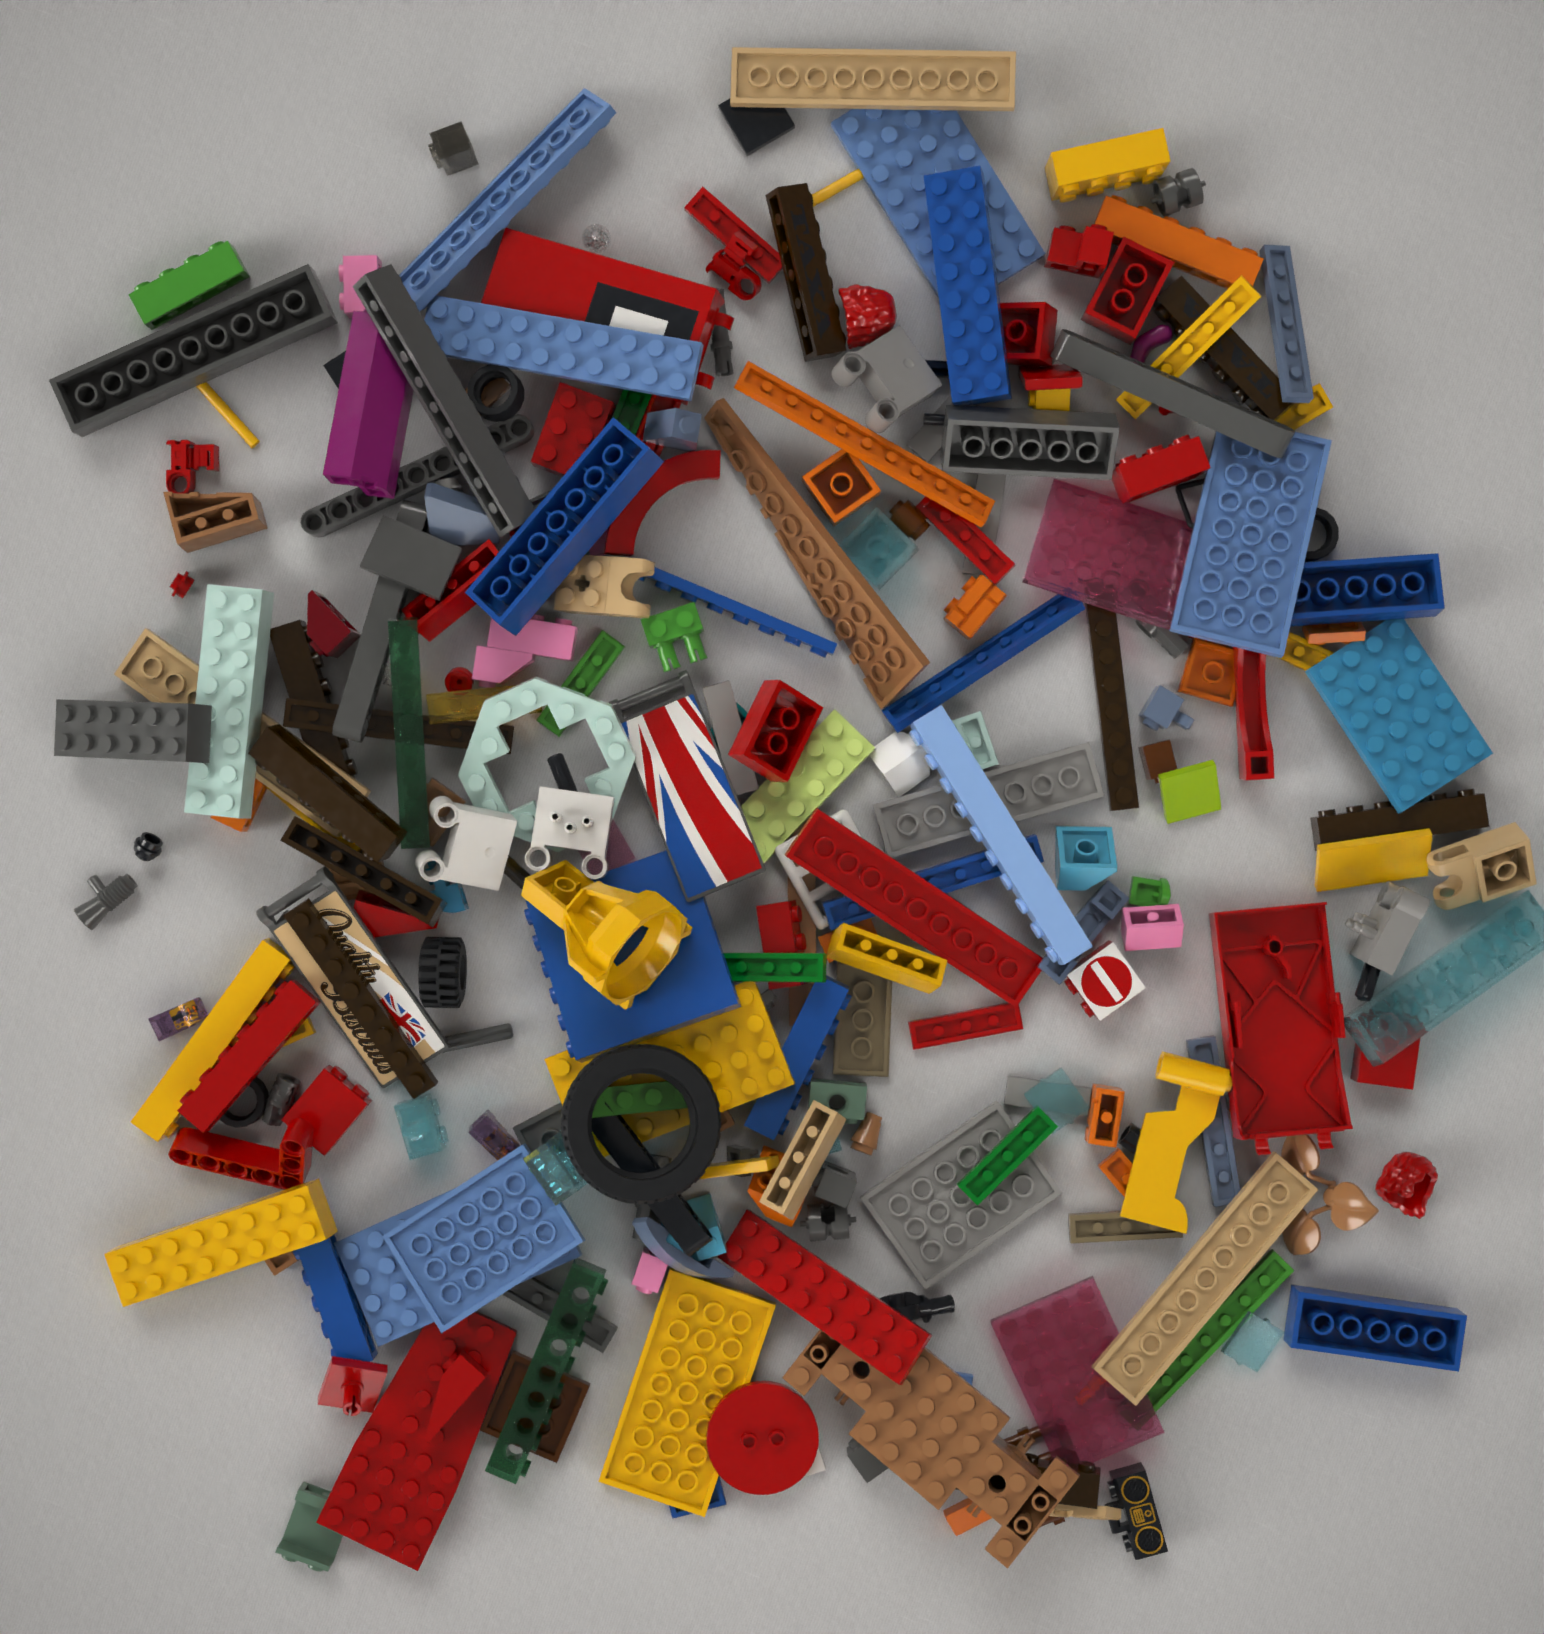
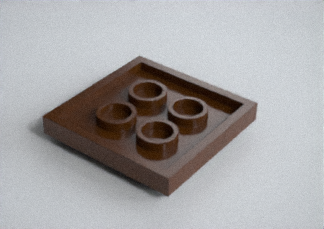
[480,1351,591,1463]

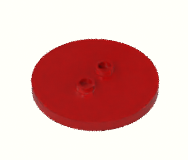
[706,1381,819,1495]

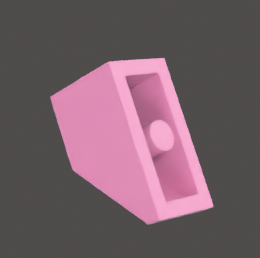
[472,646,536,689]

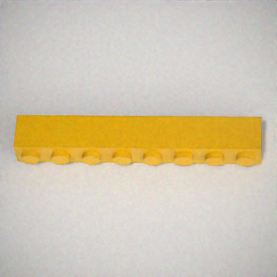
[131,938,295,1142]

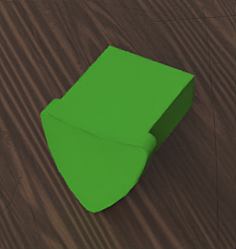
[1127,876,1171,906]

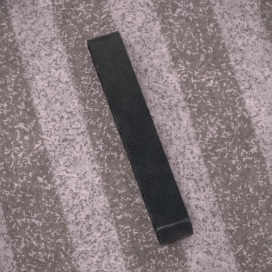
[592,1102,713,1257]

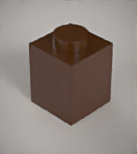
[1138,740,1177,784]

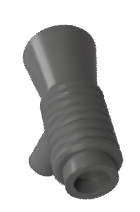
[74,874,138,930]

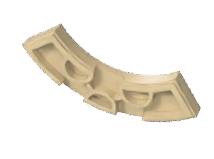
[1049,1504,1121,1520]

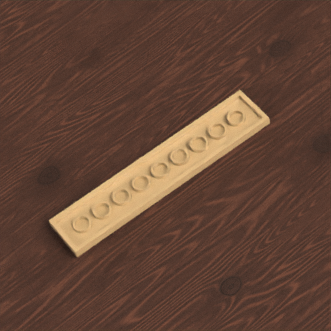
[730,47,1016,111]
[114,628,371,837]
[1091,1151,1318,1406]

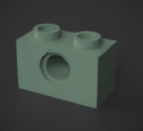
[807,1078,867,1124]

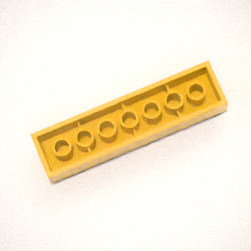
[104,1178,338,1307]

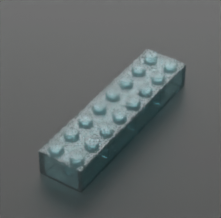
[1344,890,1544,1067]

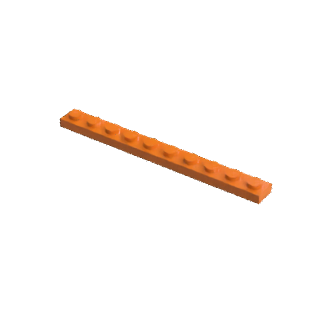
[734,361,995,527]

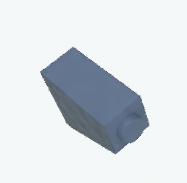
[643,408,702,452]
[424,483,500,545]

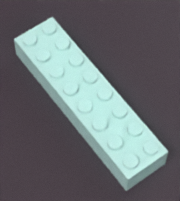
[184,584,274,819]

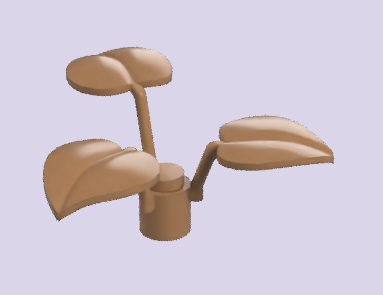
[1281,1134,1379,1255]

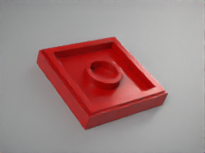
[1019,364,1083,391]

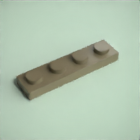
[1068,1211,1183,1244]

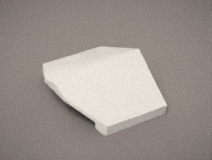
[869,731,930,797]

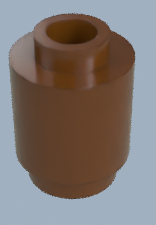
[889,499,931,541]

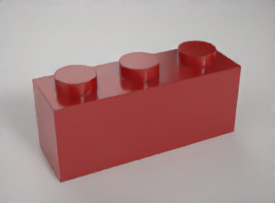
[756,900,809,990]

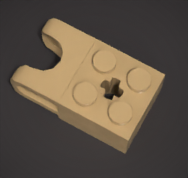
[554,555,655,619]
[1427,822,1537,910]

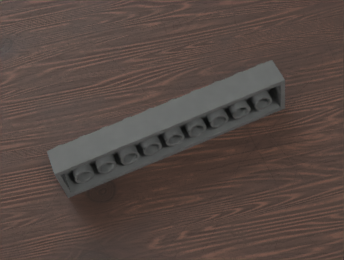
[49,264,338,437]

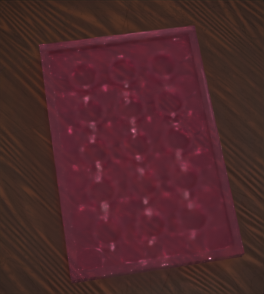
[1022,479,1193,630]
[990,1276,1165,1464]

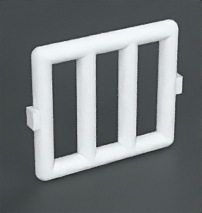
[775,809,862,930]

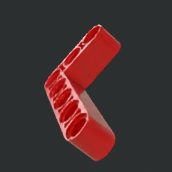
[168,1118,314,1190]

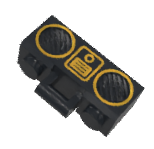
[1104,1462,1168,1560]

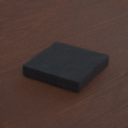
[718,98,795,156]

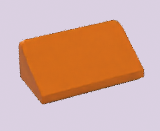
[943,1498,992,1536]

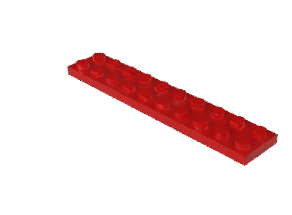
[784,807,1043,1007]

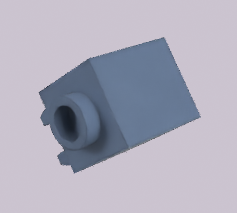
[1139,685,1194,731]

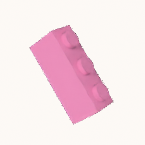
[487,614,578,661]

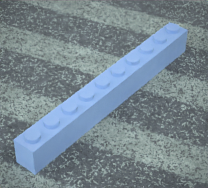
[909,705,1093,965]

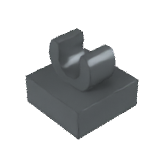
[727,1145,758,1177]

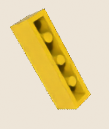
[827,923,947,994]

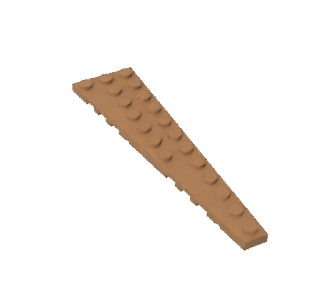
[704,398,931,710]

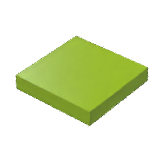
[1158,759,1221,824]

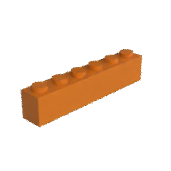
[1094,195,1264,289]

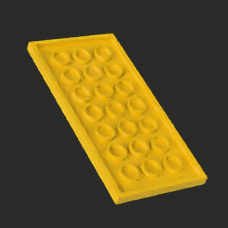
[544,981,795,1157]
[598,1267,776,1517]

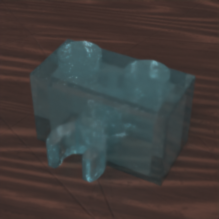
[394,1093,448,1160]

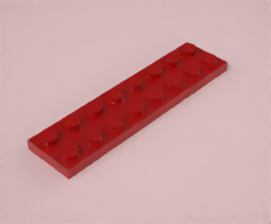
[718,1209,932,1385]

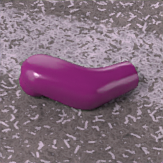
[1130,324,1173,363]

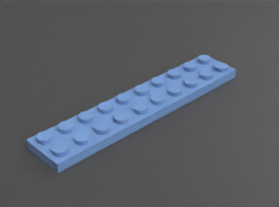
[399,88,616,312]
[424,295,704,402]

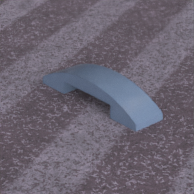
[1037,880,1129,985]
[632,1217,735,1278]

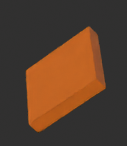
[1177,637,1235,707]

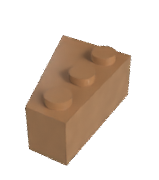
[163,492,268,553]

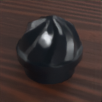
[134,832,163,861]

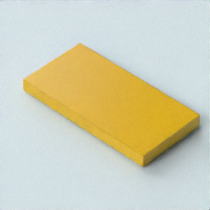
[1314,828,1433,892]

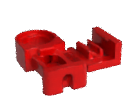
[706,231,762,300]
[166,440,219,494]

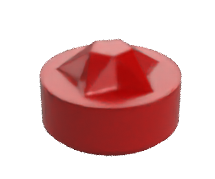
[445,667,474,697]

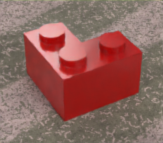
[1044,224,1114,279]

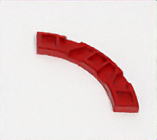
[604,450,721,556]

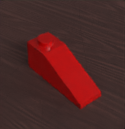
[353,890,439,938]
[425,1350,488,1443]

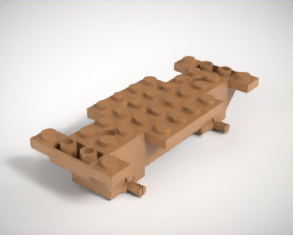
[782,1330,1080,1569]

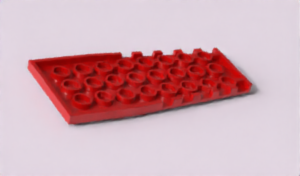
[316,1311,517,1571]

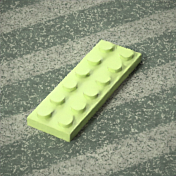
[741,709,876,864]

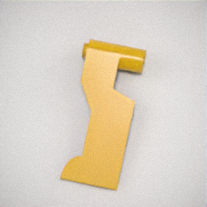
[1120,1051,1232,1234]

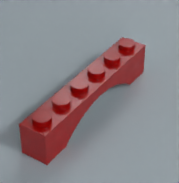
[1233,647,1275,780]

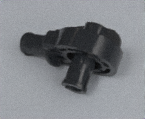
[880,1292,955,1323]

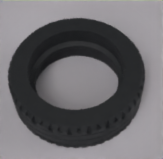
[561,1044,722,1204]

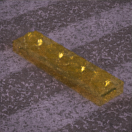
[426,685,542,724]

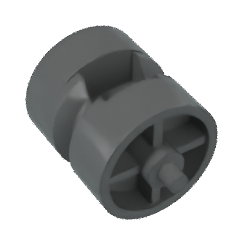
[1150,168,1206,216]
[800,1203,856,1242]

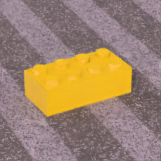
[1044,128,1171,203]

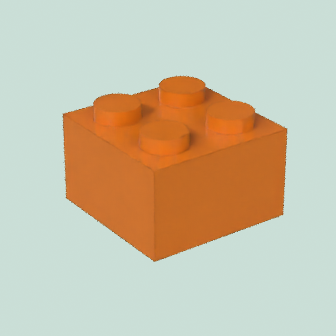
[802,449,881,527]

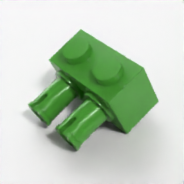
[640,602,708,672]

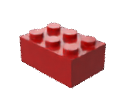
[1080,237,1174,345]
[530,382,616,477]
[1112,434,1211,505]
[728,680,824,782]

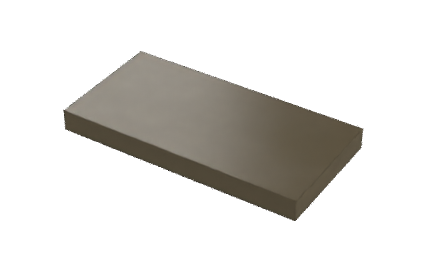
[832,962,892,1077]

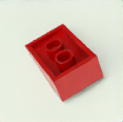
[1000,302,1058,366]

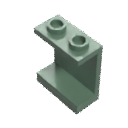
[275,1482,343,1572]

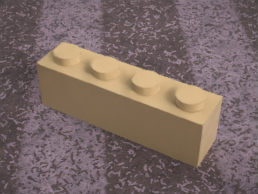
[759,1100,847,1220]

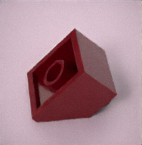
[307,590,361,658]

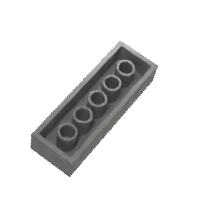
[940,405,1120,480]
[54,699,212,763]

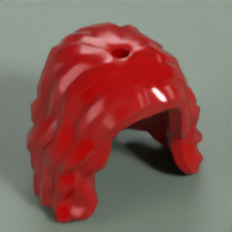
[838,284,897,349]
[1375,1152,1438,1219]

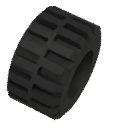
[418,937,467,1008]

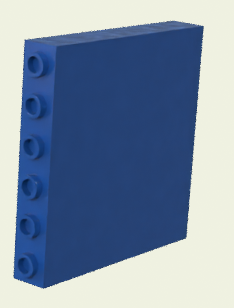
[524,850,741,1063]

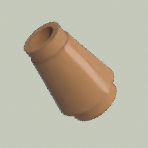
[850,1112,882,1156]

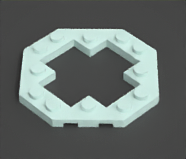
[458,677,636,852]

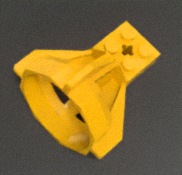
[521,860,692,1010]

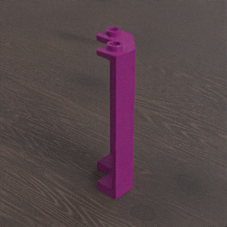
[323,309,414,499]

